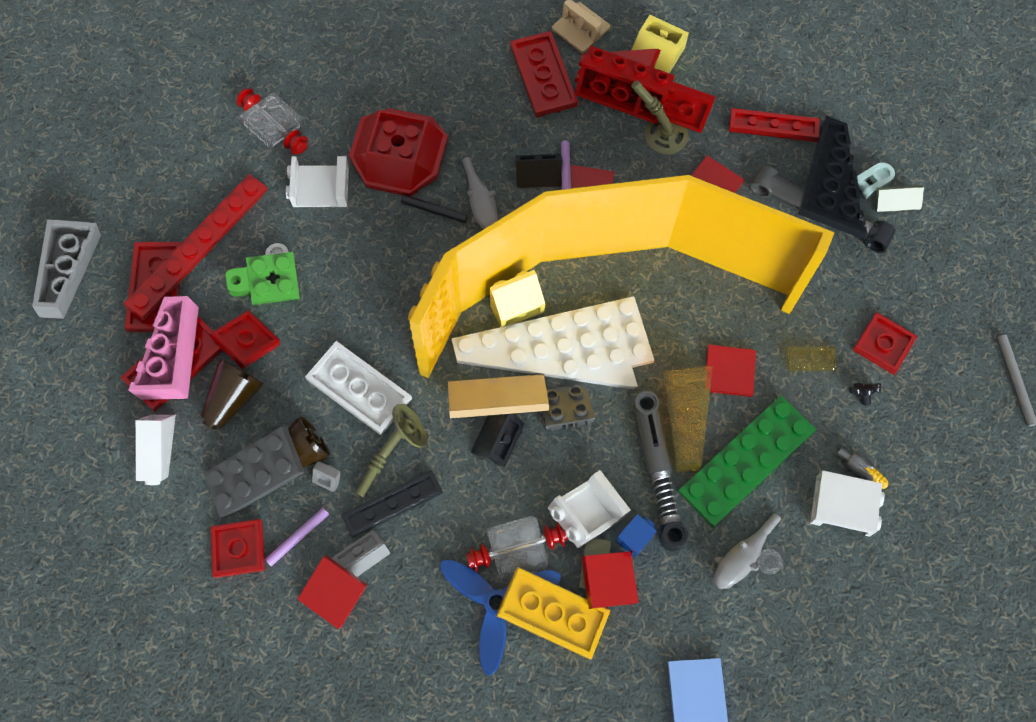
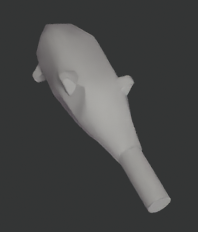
[462,157,499,229]
[712,513,781,589]

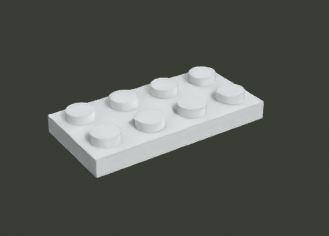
[305,341,412,436]

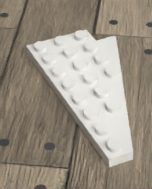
[451,296,654,390]

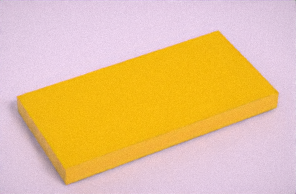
[496,567,611,659]

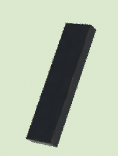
[341,470,443,538]

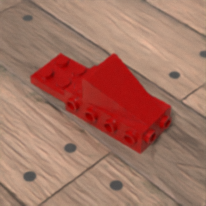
[574,45,715,133]

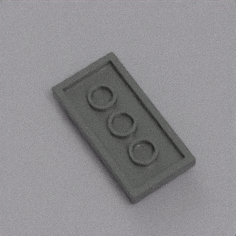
[204,427,305,518]

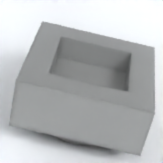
[312,461,340,492]

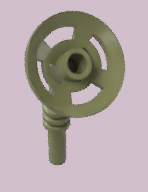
[631,81,689,155]
[355,404,428,498]

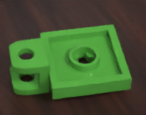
[225,252,300,305]

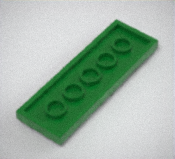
[678,395,817,528]

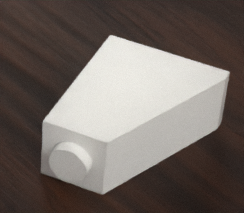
[135,414,176,485]

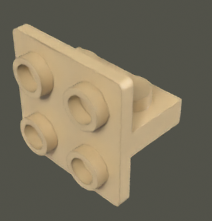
[552,0,610,53]

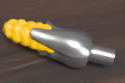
[836,446,888,489]

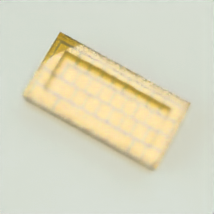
[786,346,837,371]

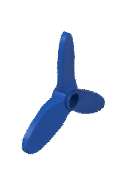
[440,560,561,676]

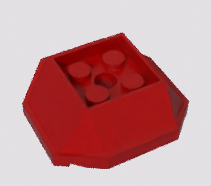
[349,108,448,196]

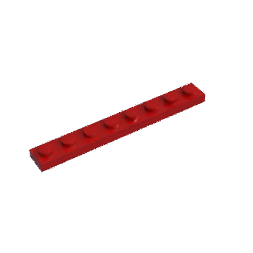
[124,174,267,321]

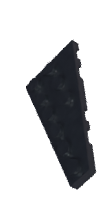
[798,116,868,239]

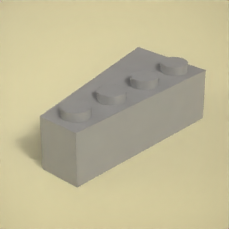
[32,219,101,319]

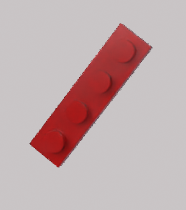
[729,108,820,142]

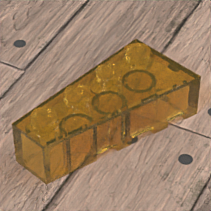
[663,366,712,472]

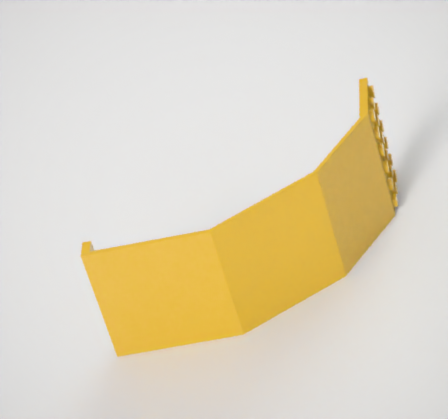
[408,175,835,378]

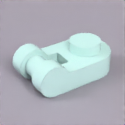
[857,163,895,199]

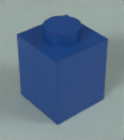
[616,514,657,558]

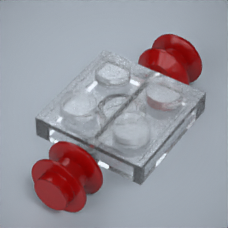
[237,88,308,155]
[466,515,568,580]

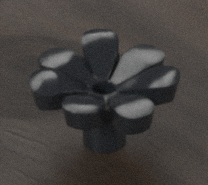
[849,383,881,405]

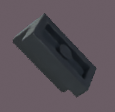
[515,154,562,188]
[471,414,525,467]

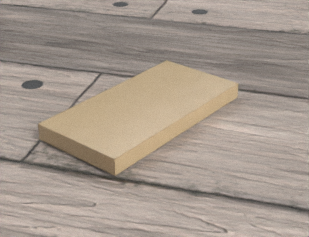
[448,374,549,418]

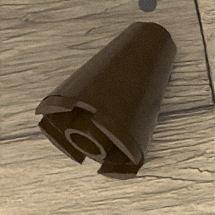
[200,359,263,430]
[288,416,330,468]

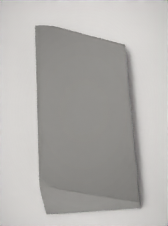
[332,529,390,577]

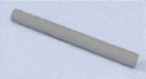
[997,335,1036,427]

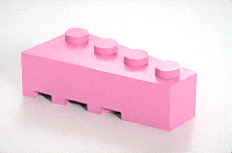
[128,296,199,400]

